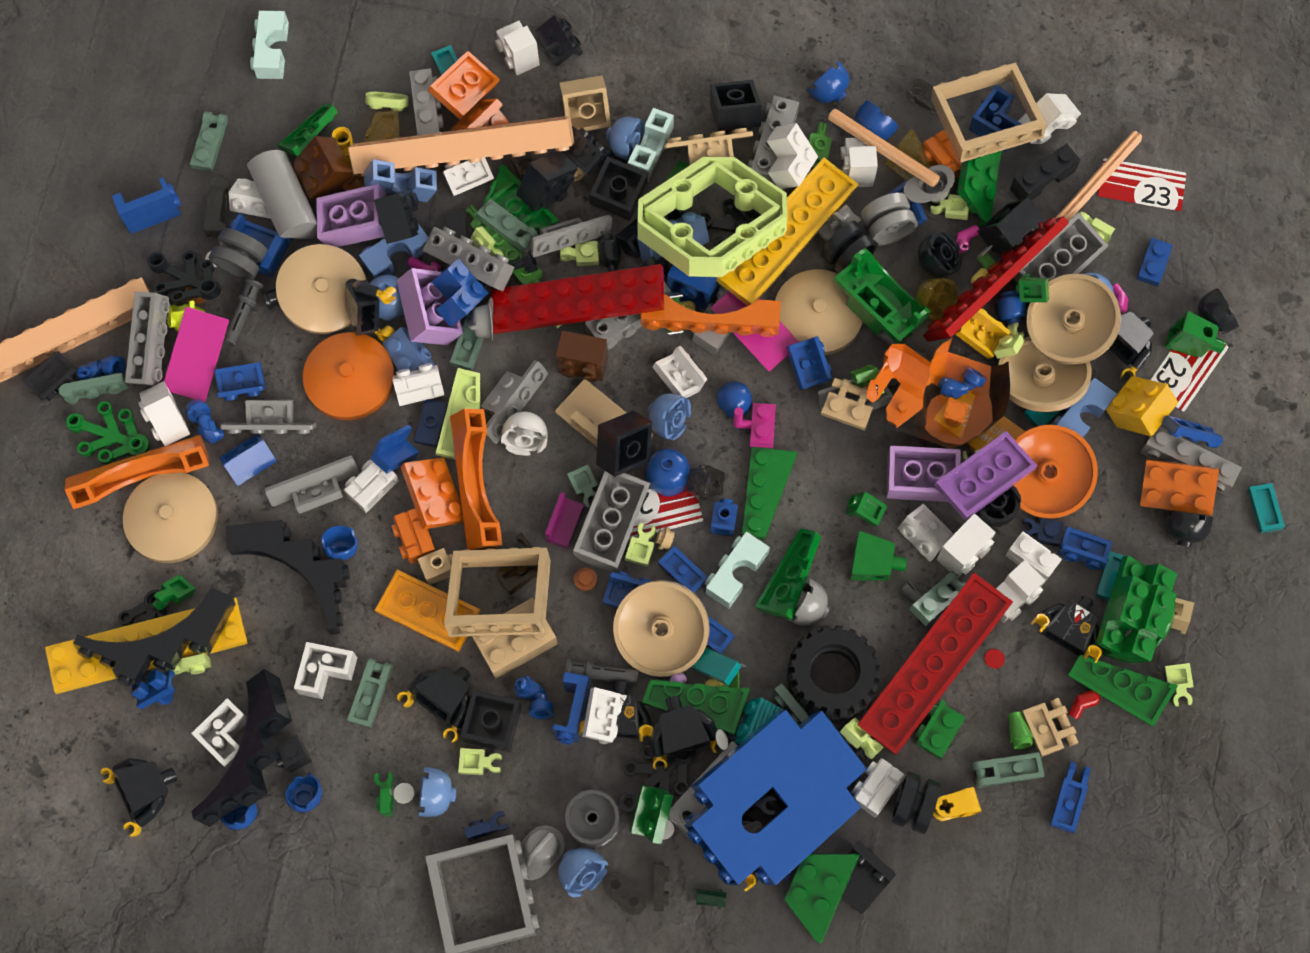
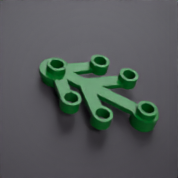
[66,401,149,465]

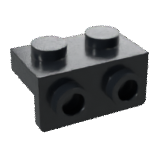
[535,15,583,66]
[23,351,77,401]

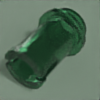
[696,889,727,909]

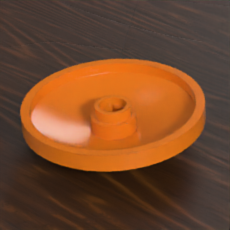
[303,332,395,420]
[1014,425,1098,518]

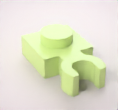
[930,194,970,220]
[1080,211,1115,243]
[470,226,504,257]
[625,523,656,567]
[166,653,212,675]
[1164,663,1193,707]
[840,718,883,759]
[458,748,502,775]

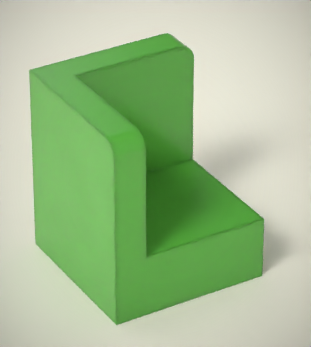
[850,364,884,397]

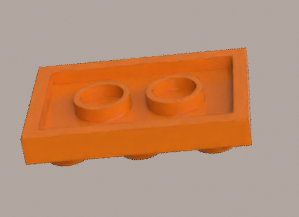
[427,51,500,120]
[400,457,464,529]
[1140,459,1219,516]

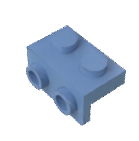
[383,327,434,372]

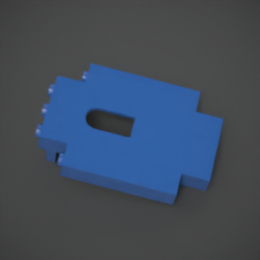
[684,710,867,885]

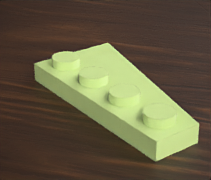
[435,368,480,460]

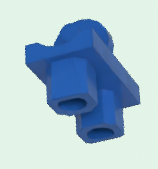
[130,669,175,709]

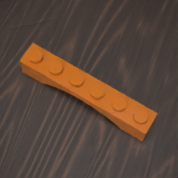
[641,294,781,337]
[450,409,502,550]
[64,435,209,510]

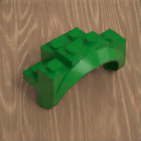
[833,248,931,344]
[1096,556,1177,663]

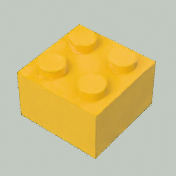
[1105,376,1178,437]

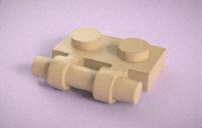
[821,378,876,431]
[1022,698,1078,757]

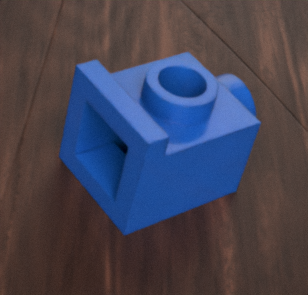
[710,499,738,537]

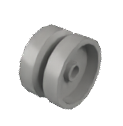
[861,193,918,246]

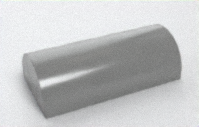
[247,150,317,239]
[1014,212,1109,284]
[573,471,650,571]

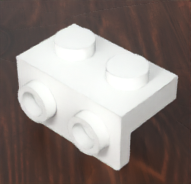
[229,179,271,219]
[652,346,707,398]

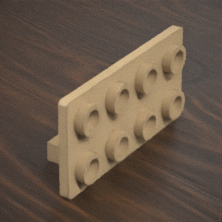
[663,128,753,165]
[555,379,653,447]

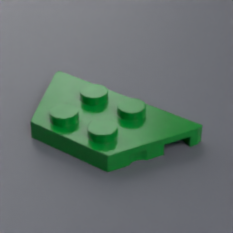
[957,151,1002,227]
[483,164,559,236]
[785,853,860,944]

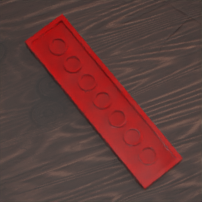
[923,216,1069,342]
[491,264,664,334]
[857,573,1013,755]

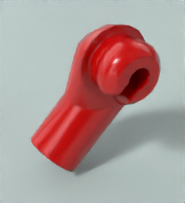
[1068,691,1100,720]

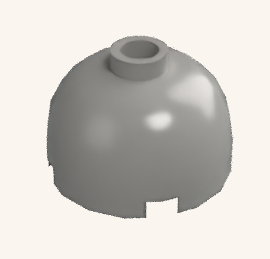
[785,578,829,626]

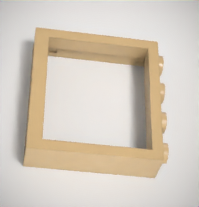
[931,63,1047,163]
[444,547,551,637]

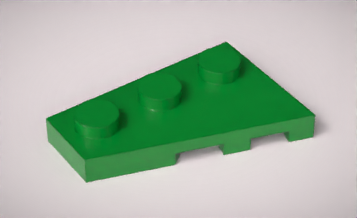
[277,103,338,157]

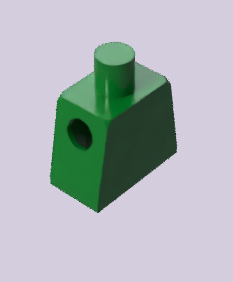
[1165,311,1226,357]
[850,531,907,581]

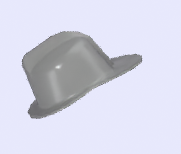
[904,165,955,203]
[467,298,493,341]
[519,825,565,880]

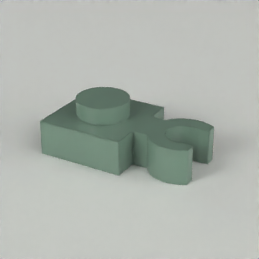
[566,465,598,509]

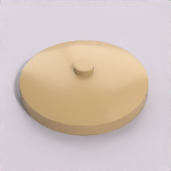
[276,244,366,334]
[775,269,863,356]
[1027,274,1121,365]
[998,337,1092,412]
[123,473,218,563]
[613,580,710,677]

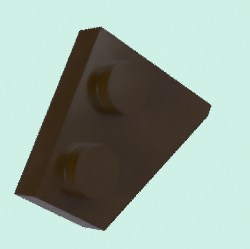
[496,532,538,595]

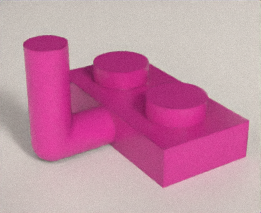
[733,403,776,448]

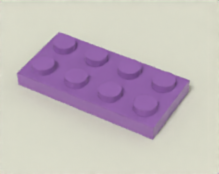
[934,431,1037,520]

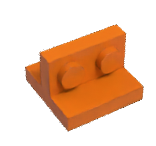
[451,99,510,131]

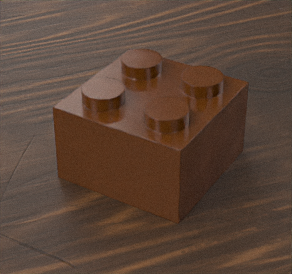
[291,136,354,200]
[556,331,608,382]

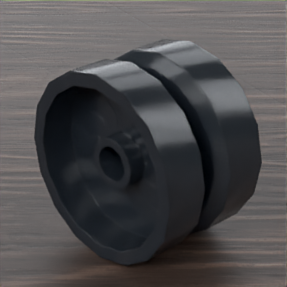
[820,220,878,274]
[891,771,941,834]

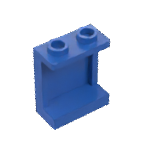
[112,177,181,234]
[229,214,291,278]
[552,672,591,745]

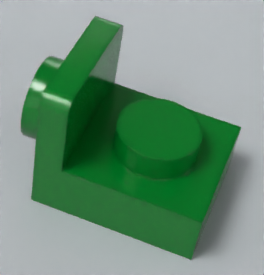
[1016,274,1049,303]
[845,492,887,526]

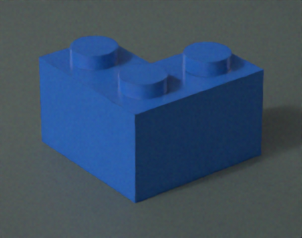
[969,85,1022,152]
[432,259,488,327]

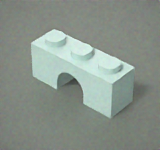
[250,11,289,79]
[628,108,674,182]
[705,531,770,609]

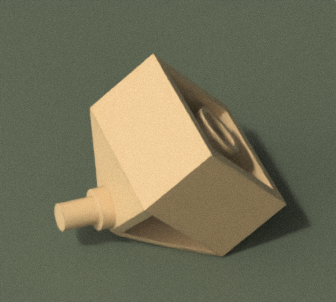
[560,75,612,131]

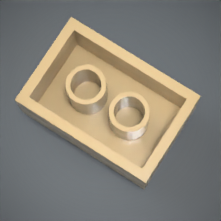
[472,598,558,679]

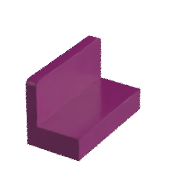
[545,492,584,549]

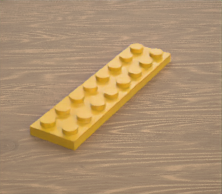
[716,158,859,306]
[45,598,248,694]

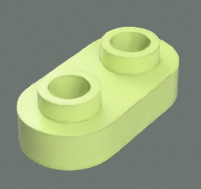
[365,91,409,111]

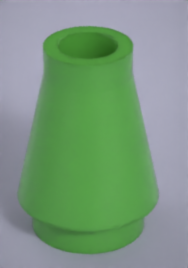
[1008,712,1034,750]

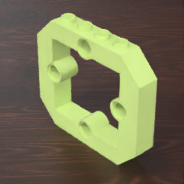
[638,157,787,277]

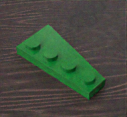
[742,447,798,540]
[755,528,821,620]
[1067,655,1178,727]
[642,680,750,735]

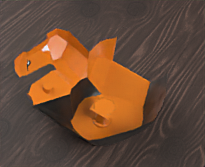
[867,339,1010,449]

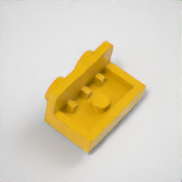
[955,308,1010,359]

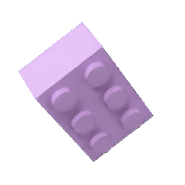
[317,184,387,247]
[397,268,463,345]
[886,446,961,502]

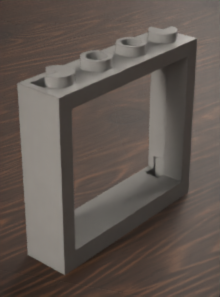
[425,834,540,953]

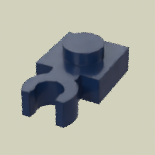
[1020,518,1064,547]

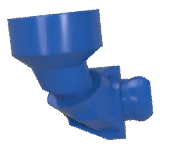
[77,355,126,381]
[938,366,987,398]
[185,399,224,444]
[514,676,554,719]

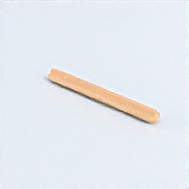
[828,109,940,187]
[1054,131,1142,221]

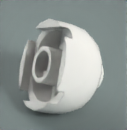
[501,412,548,456]

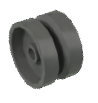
[208,228,268,280]
[565,789,620,849]

